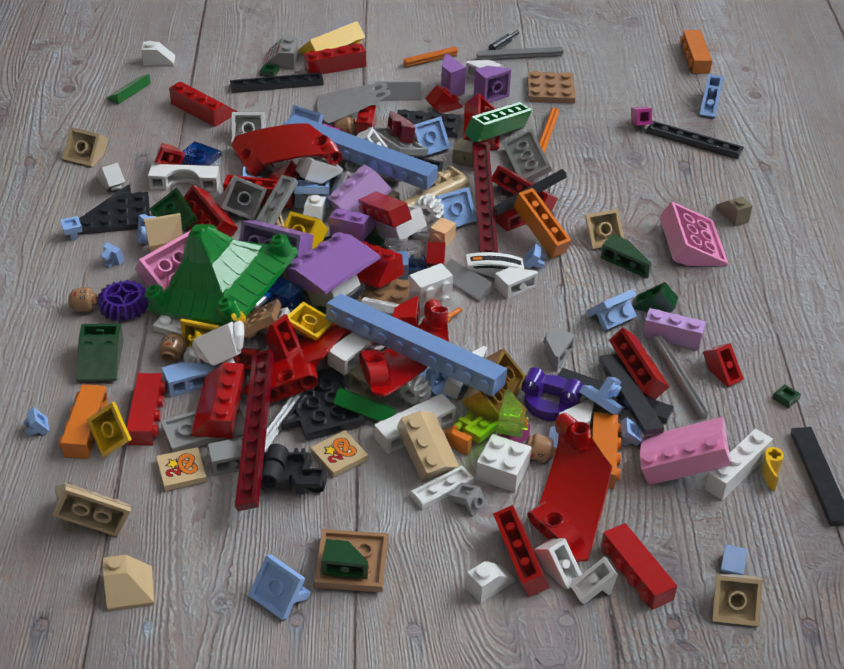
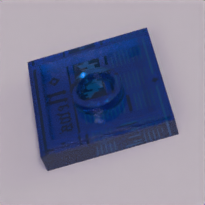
[181,141,222,166]

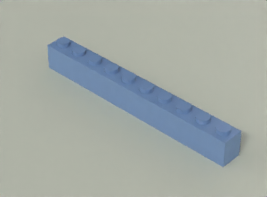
[284,114,438,190]
[326,293,507,396]

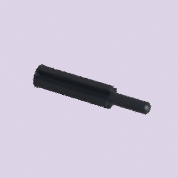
[488,30,519,50]

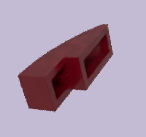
[387,111,416,144]

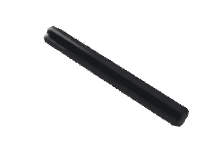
[493,169,567,215]

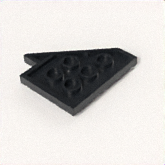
[79,185,150,235]
[282,367,365,440]

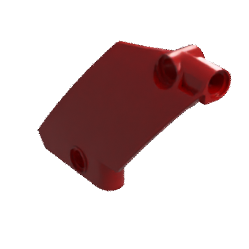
[231,123,343,176]
[359,299,449,397]
[243,324,352,402]
[527,412,612,562]

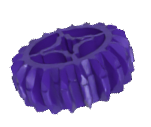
[97,280,149,322]

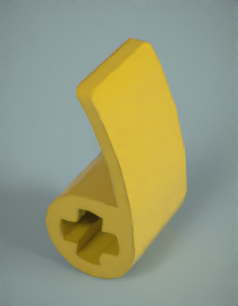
[761,447,784,491]

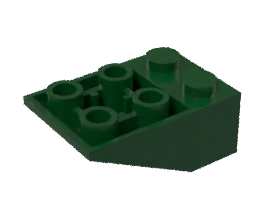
[76,323,124,381]

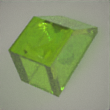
[497,390,530,438]

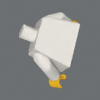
[188,311,246,366]

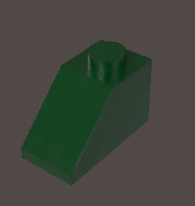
[632,282,678,313]
[322,539,368,579]

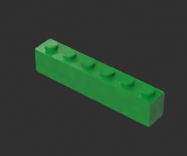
[464,102,532,142]

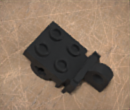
[261,443,327,494]

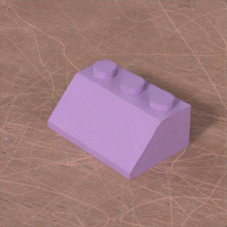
[327,165,392,213]
[643,308,706,350]

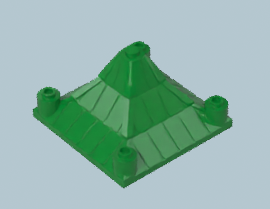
[145,224,299,326]

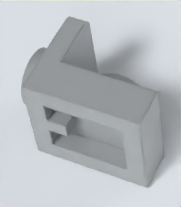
[448,483,486,516]

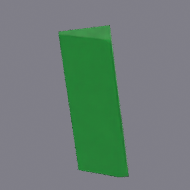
[107,74,151,104]
[334,387,396,421]

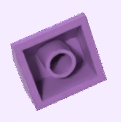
[441,54,466,96]
[474,66,511,103]
[329,208,376,242]

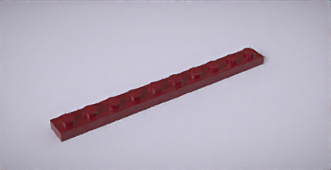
[472,142,498,253]
[235,349,275,512]

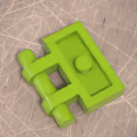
[454,410,500,444]

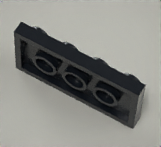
[397,109,460,138]

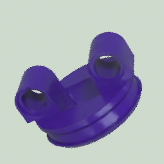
[521,367,583,421]

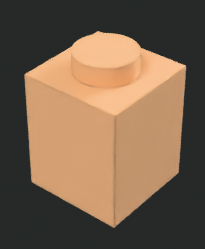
[430,217,456,246]

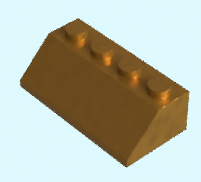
[462,348,526,423]

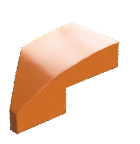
[442,424,472,456]

